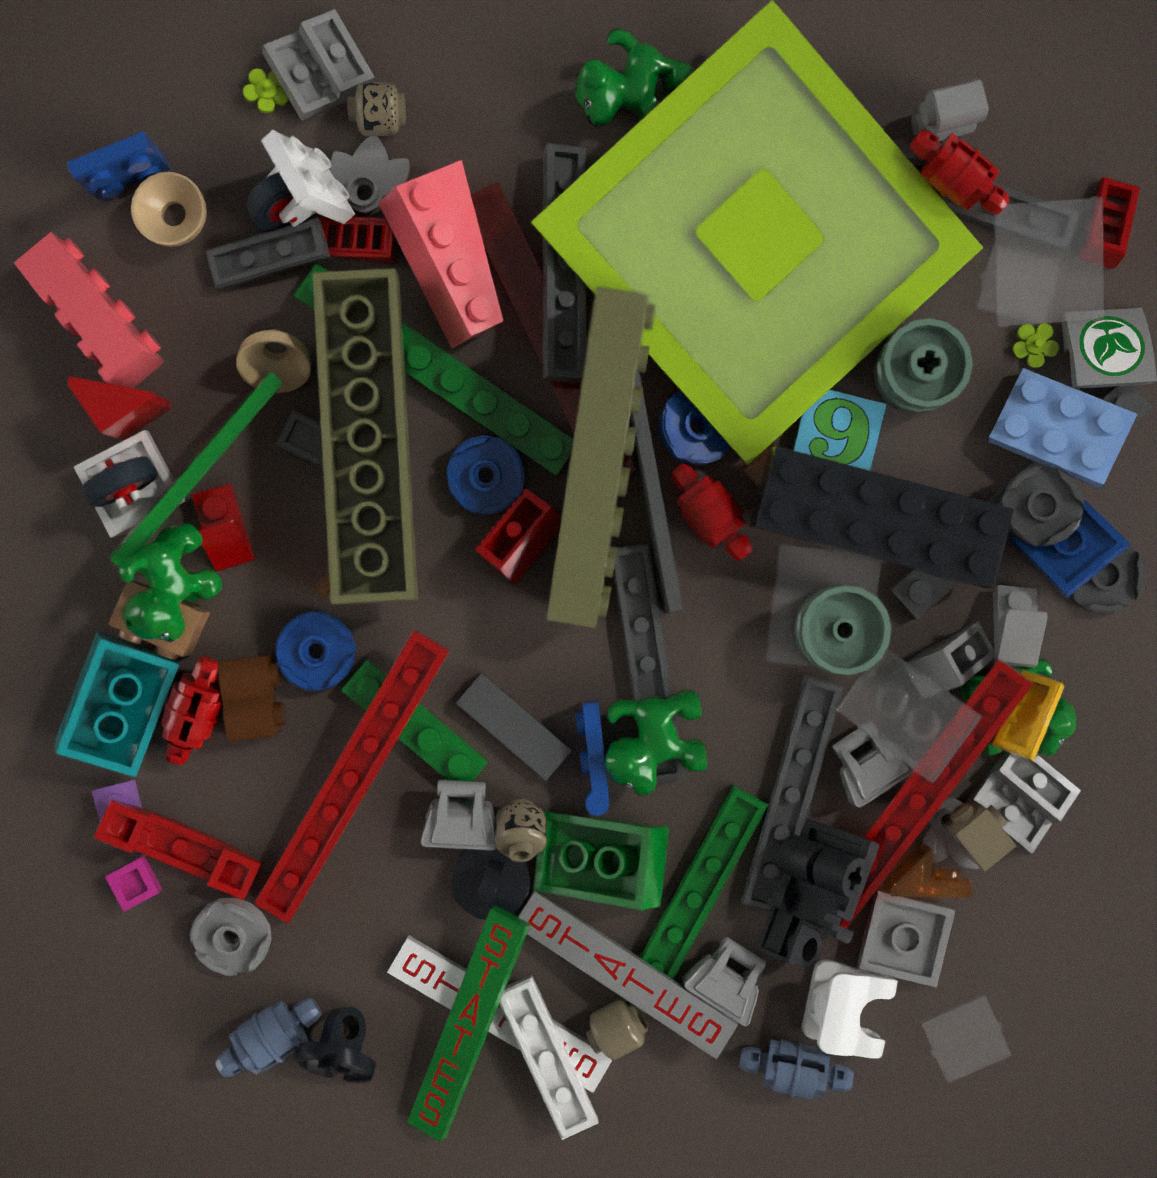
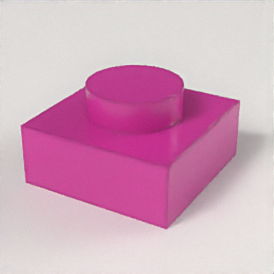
[105,855,163,912]

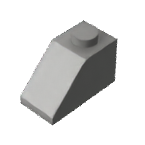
[905,621,995,699]

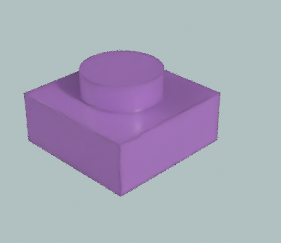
[92,779,142,822]

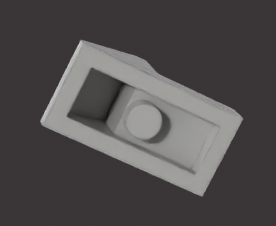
[993,585,1047,668]

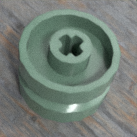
[872,318,973,414]
[793,585,891,675]

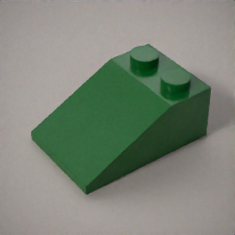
[533,811,669,910]

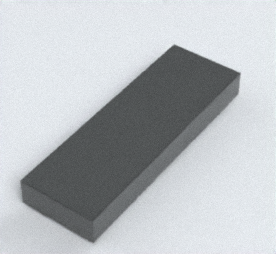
[205,217,331,291]
[456,672,572,781]

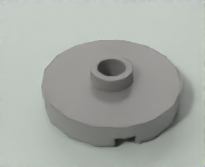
[189,898,272,976]

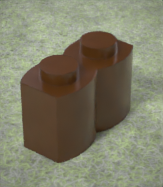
[218,654,286,742]

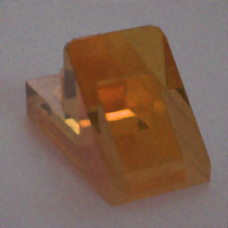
[883,843,972,898]

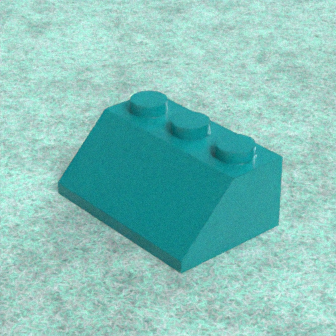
[54,631,179,777]

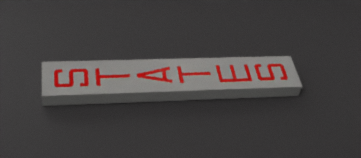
[518,891,738,1059]

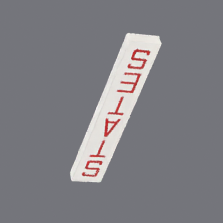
[387,935,612,1093]

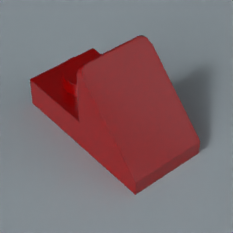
[192,483,256,571]

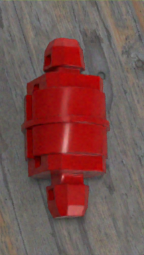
[909,129,1010,215]
[671,463,753,561]
[161,656,223,766]

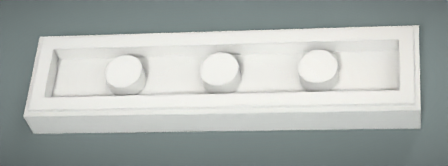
[499,974,598,1140]

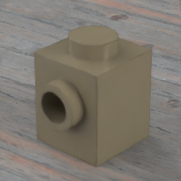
[943,800,1016,872]

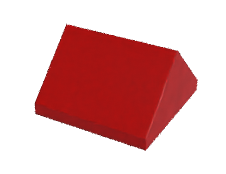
[67,376,172,441]

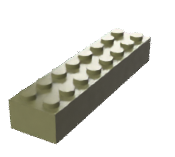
[313,268,418,606]
[547,287,656,628]

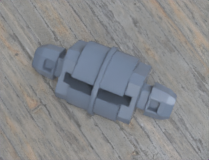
[215,998,322,1078]
[739,1039,854,1100]

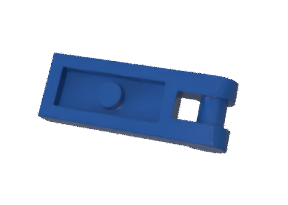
[575,699,609,816]

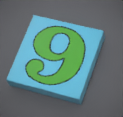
[792,390,887,471]

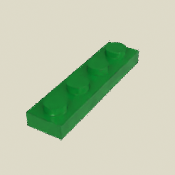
[341,659,489,781]

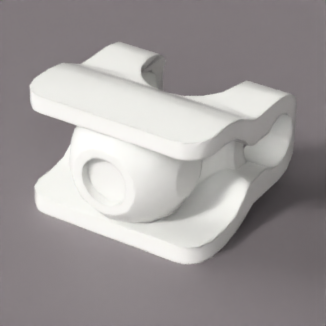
[802,959,898,1059]

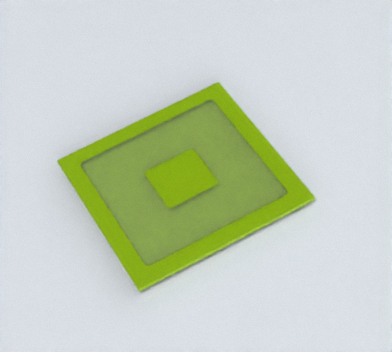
[531,0,983,465]

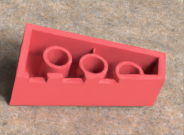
[378,160,503,348]
[14,232,165,388]

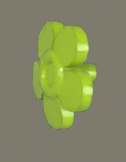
[243,68,289,113]
[1012,323,1059,368]

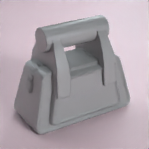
[831,720,919,808]
[421,780,496,850]
[681,936,766,1027]

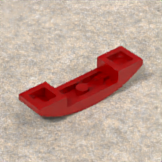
[93,799,261,900]

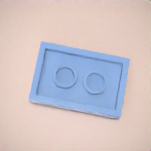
[988,368,1137,489]

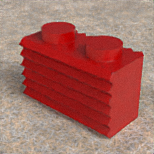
[476,489,562,585]

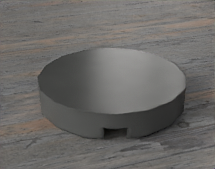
[1000,466,1084,546]
[1070,543,1146,614]

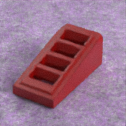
[1077,176,1141,269]
[318,215,396,265]

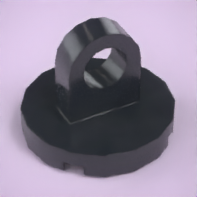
[451,849,530,920]
[295,1006,377,1084]

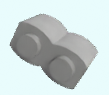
[911,79,988,142]

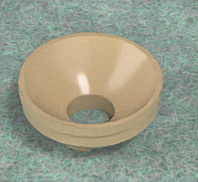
[131,172,207,247]
[236,329,311,393]

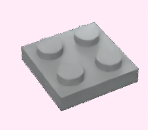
[856,889,956,988]

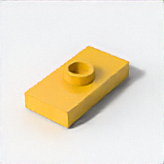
[992,670,1065,762]

